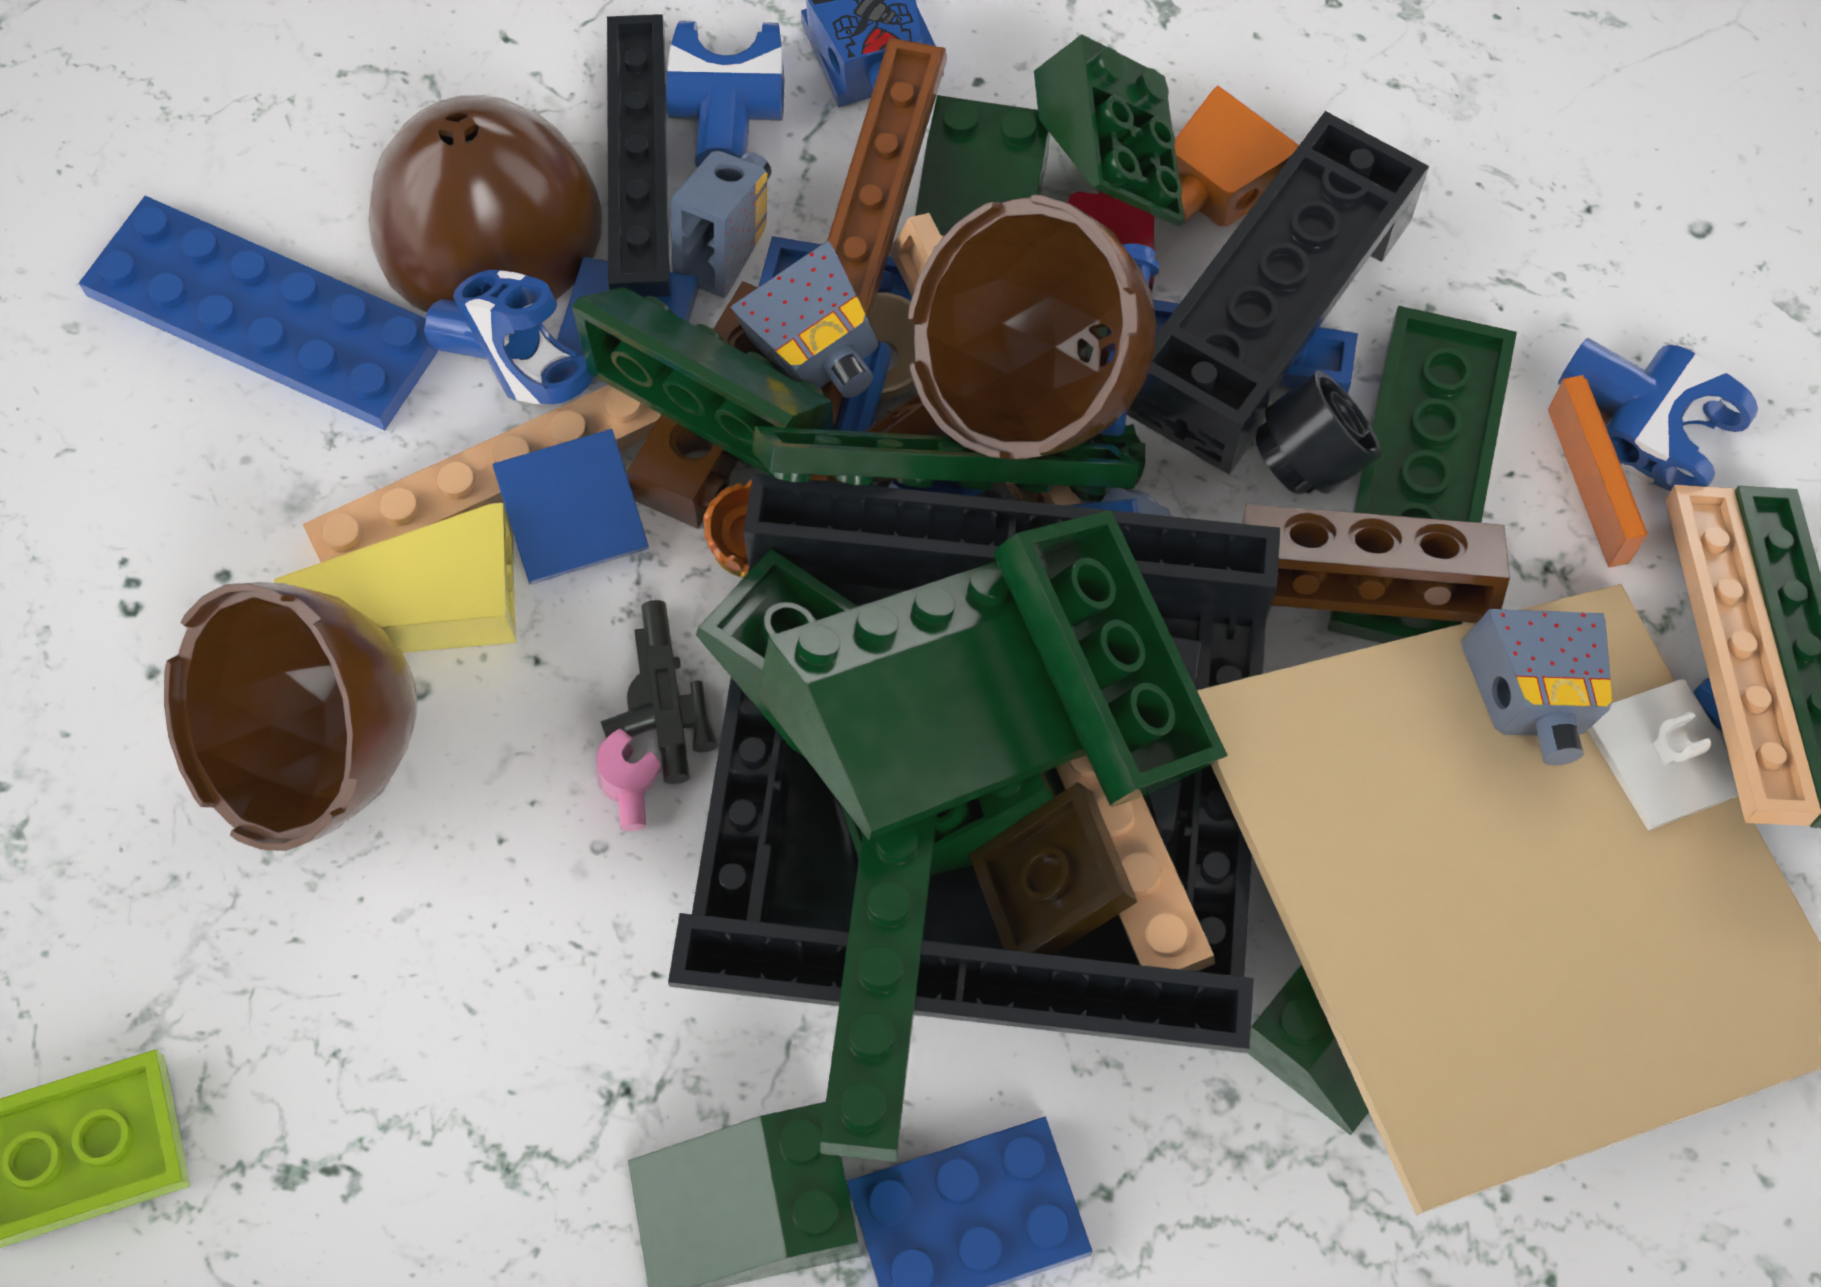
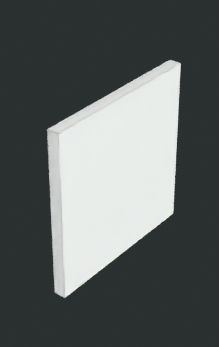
[1587,678,1739,831]

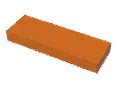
[1548,375,1648,568]

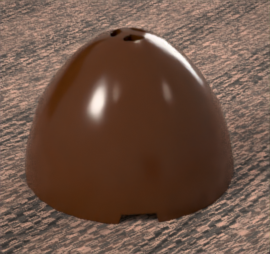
[368,95,602,313]
[908,195,1156,459]
[164,582,417,851]

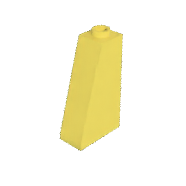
[274,503,516,653]

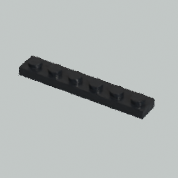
[607,14,671,297]

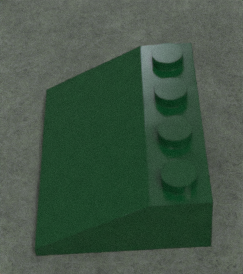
[757,561,1086,840]

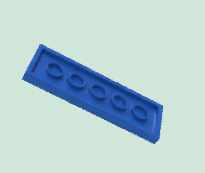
[78,195,438,430]

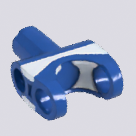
[666,21,785,168]
[424,270,594,405]
[1558,338,1758,491]

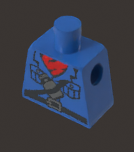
[806,0,922,96]

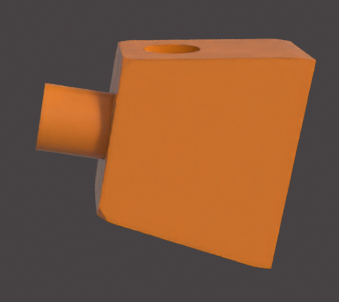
[1175,86,1299,226]

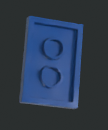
[847,1116,1093,1287]

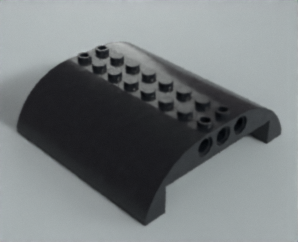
[668,473,1280,1053]

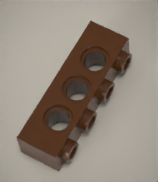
[626,281,786,529]
[1242,504,1510,623]

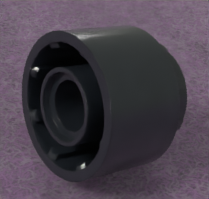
[1256,371,1381,494]

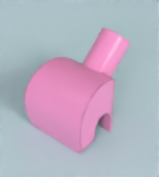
[597,728,661,831]

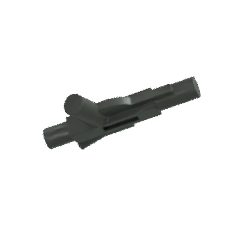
[600,600,718,784]

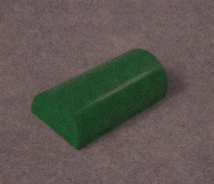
[994,510,1228,807]

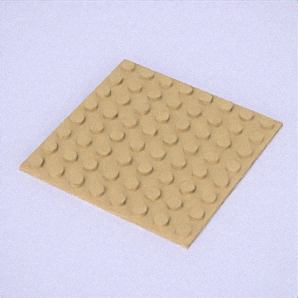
[1197,584,1821,1215]

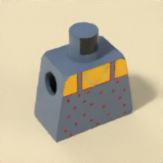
[670,151,772,298]
[730,241,879,398]
[1461,609,1612,766]

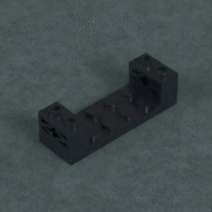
[1127,111,1429,475]

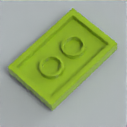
[0,1049,191,1248]

